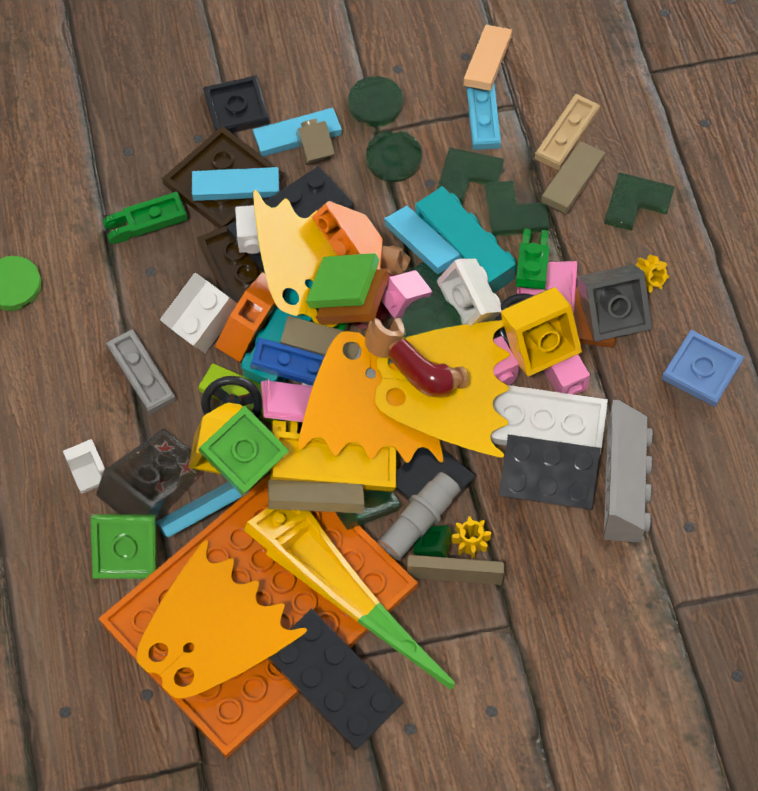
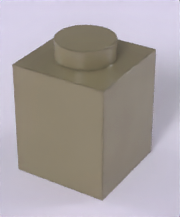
[296,119,335,165]

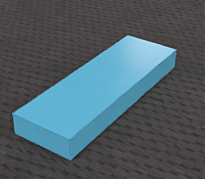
[466,84,501,150]
[253,108,342,157]
[192,167,279,201]
[384,206,461,275]
[156,482,249,537]

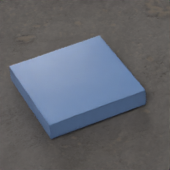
[662,330,744,407]

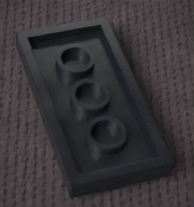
[226,166,354,271]
[267,609,403,751]

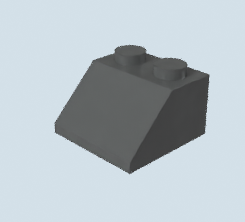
[577,264,652,342]

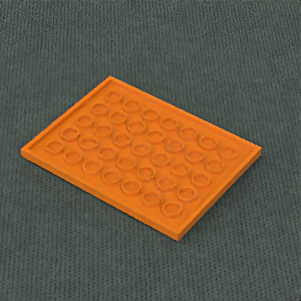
[98,474,418,759]

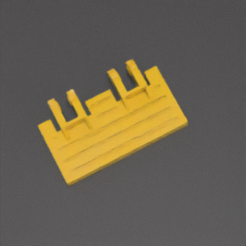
[270,420,396,492]

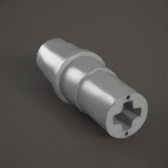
[378,472,460,560]

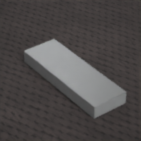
[106,329,176,415]

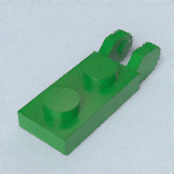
[103,192,187,244]
[515,228,549,290]

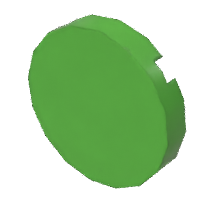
[0,256,42,311]

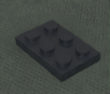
[499,434,601,510]

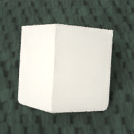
[63,439,109,493]

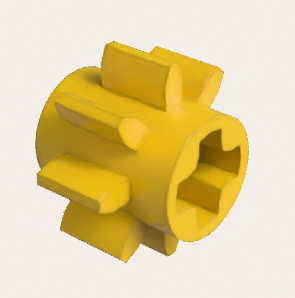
[636,254,669,293]
[452,516,491,559]

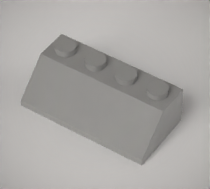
[603,400,653,543]

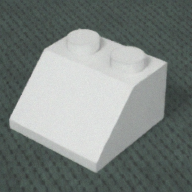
[437,259,502,326]
[160,273,237,353]

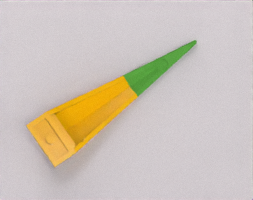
[244,508,455,690]

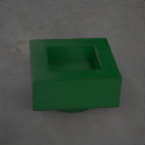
[413,525,453,558]

